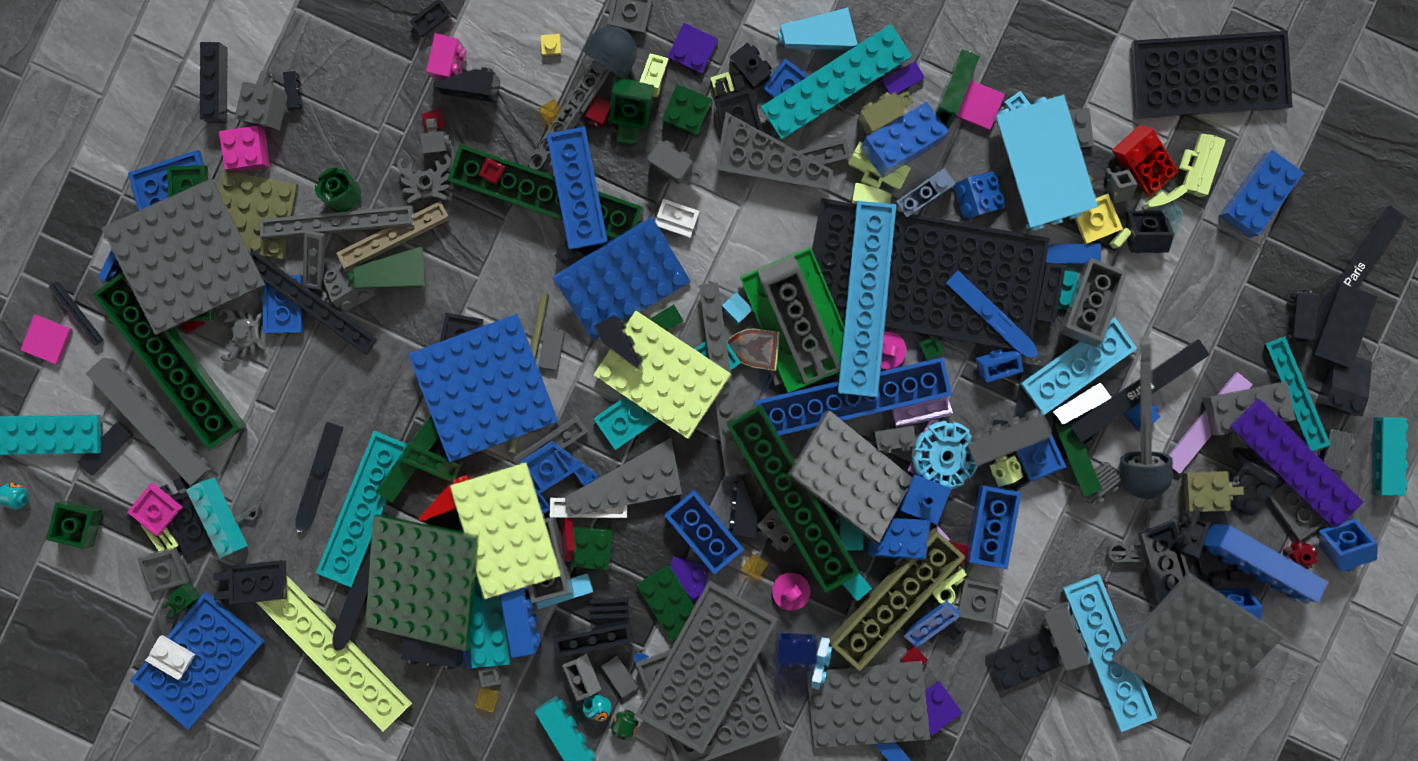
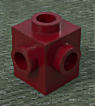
[1283,541,1318,570]

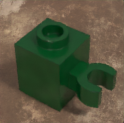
[161,582,201,617]

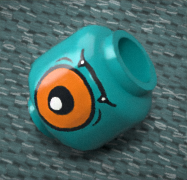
[0,482,29,510]
[583,694,612,722]

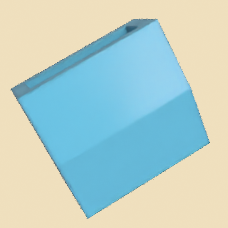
[721,292,753,325]

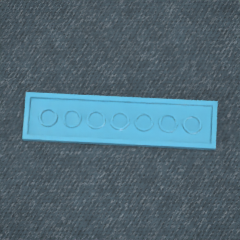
[1062,574,1157,732]

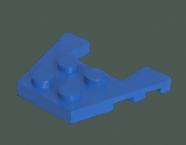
[520,441,599,514]

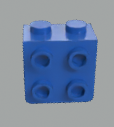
[953,171,1006,220]

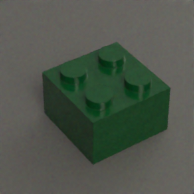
[609,77,654,129]
[662,84,713,138]
[46,501,103,549]
[570,526,614,570]

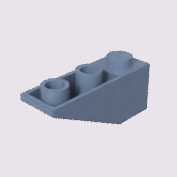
[896,168,955,217]

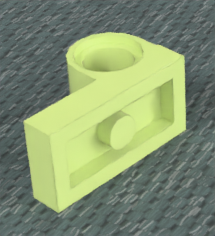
[640,53,668,97]
[932,566,967,604]

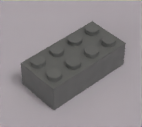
[1059,258,1127,347]
[1203,381,1296,435]
[968,409,1052,466]
[528,517,574,603]

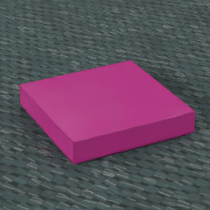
[956,81,1005,131]
[20,315,72,364]
[127,483,183,537]

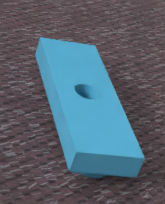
[536,573,594,609]

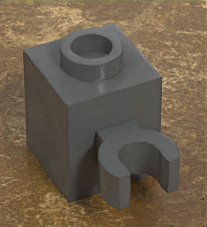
[420,118,451,153]
[1105,166,1137,203]

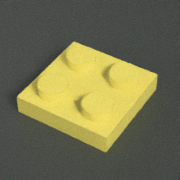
[1075,193,1123,244]

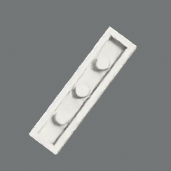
[550,498,627,518]

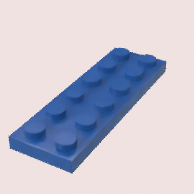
[547,127,608,250]

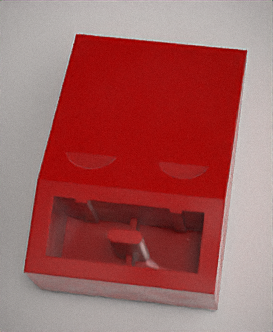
[1111,125,1179,197]

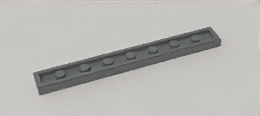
[259,206,414,240]

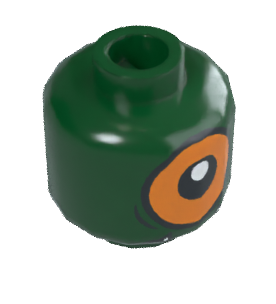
[611,709,639,740]

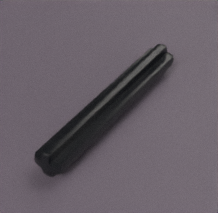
[49,282,103,346]

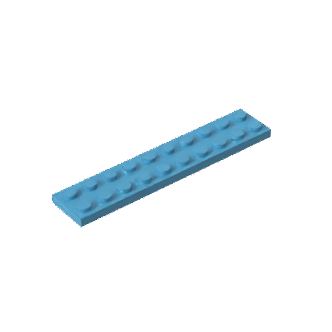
[838,201,896,397]

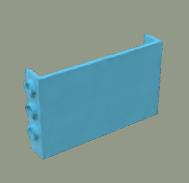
[993,95,1098,231]

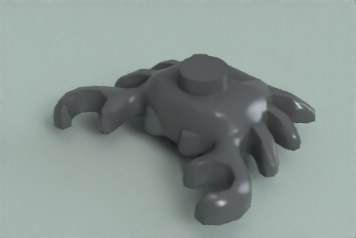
[397,154,452,203]
[217,308,266,362]

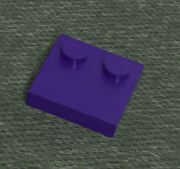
[667,23,718,75]
[671,556,709,602]
[925,680,963,735]

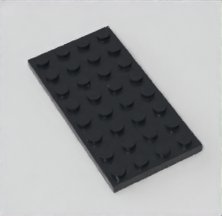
[1131,30,1293,119]

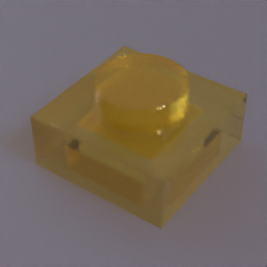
[538,99,561,126]

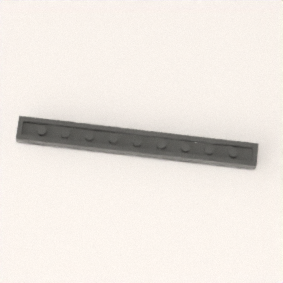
[699,282,745,476]

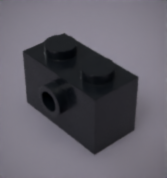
[730,42,772,91]

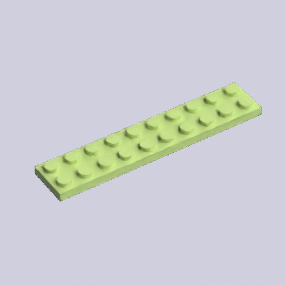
[256,576,412,731]

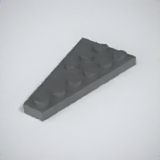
[716,112,833,190]
[565,438,682,516]

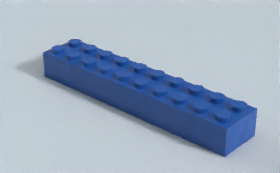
[754,357,952,435]

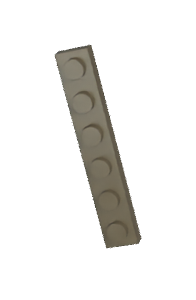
[337,201,450,271]

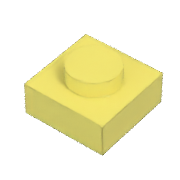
[541,34,562,56]

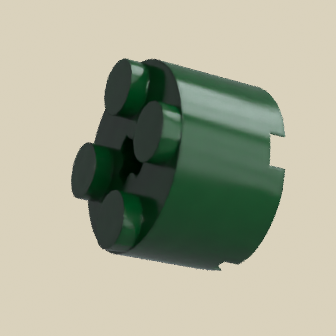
[315,167,362,212]

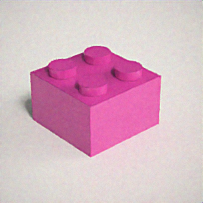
[426,33,466,81]
[219,126,270,173]

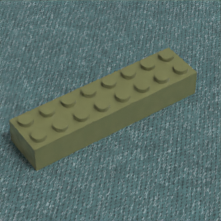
[829,527,965,671]

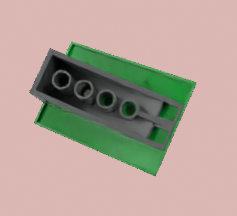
[739,247,844,393]

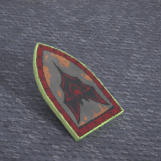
[727,329,780,371]

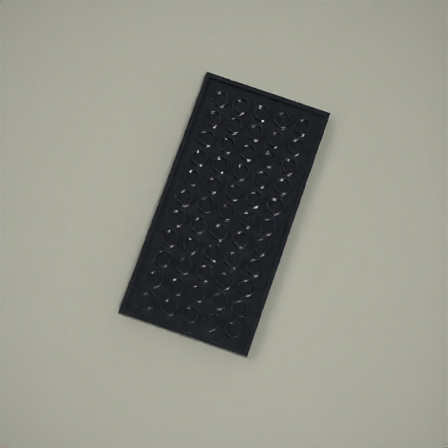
[812,198,1050,350]

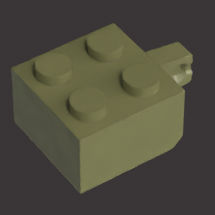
[857,91,913,136]
[1183,471,1244,512]

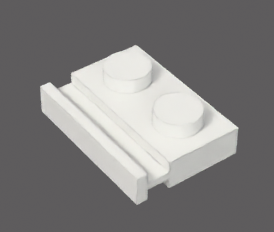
[655,199,699,238]
[145,635,195,680]

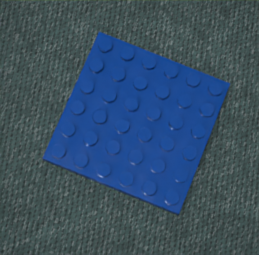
[408,313,558,462]

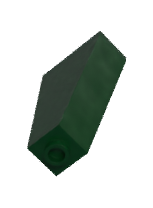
[935,49,980,129]
[347,247,425,289]

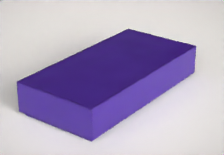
[881,61,925,95]

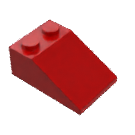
[419,475,474,521]

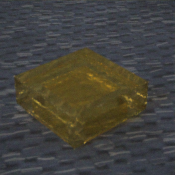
[742,553,768,580]
[475,688,500,712]

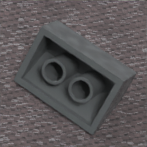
[1043,600,1091,671]

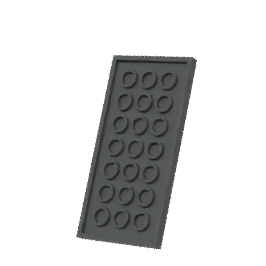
[635,580,778,754]

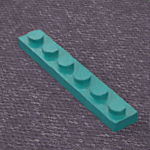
[1266,337,1331,451]

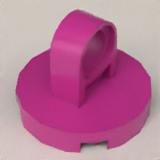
[880,331,906,369]
[772,572,810,611]

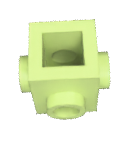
[990,455,1024,487]

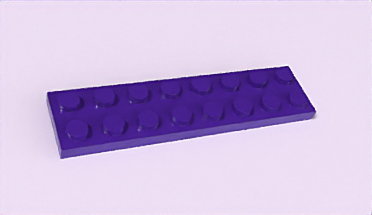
[1230,398,1364,527]

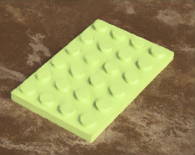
[594,311,731,439]
[450,462,561,599]

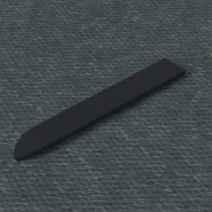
[295,422,343,533]
[332,544,371,651]

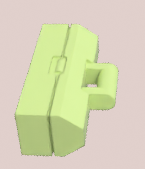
[1179,134,1226,197]
[848,142,911,190]

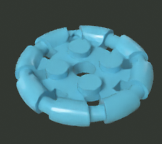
[912,421,977,489]

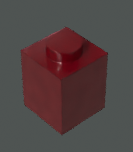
[585,95,611,128]

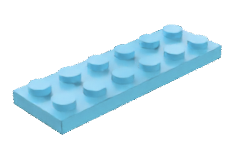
[1020,317,1137,415]

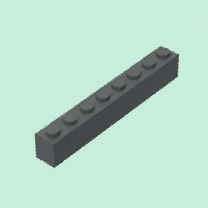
[86,358,214,486]

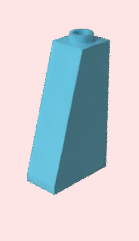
[777,8,857,50]

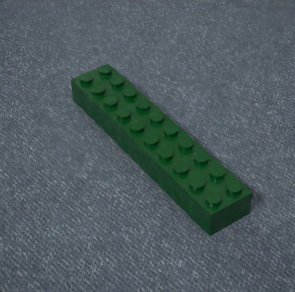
[447,144,644,239]
[92,272,247,450]
[726,403,860,593]

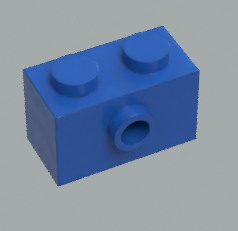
[976,349,1024,383]

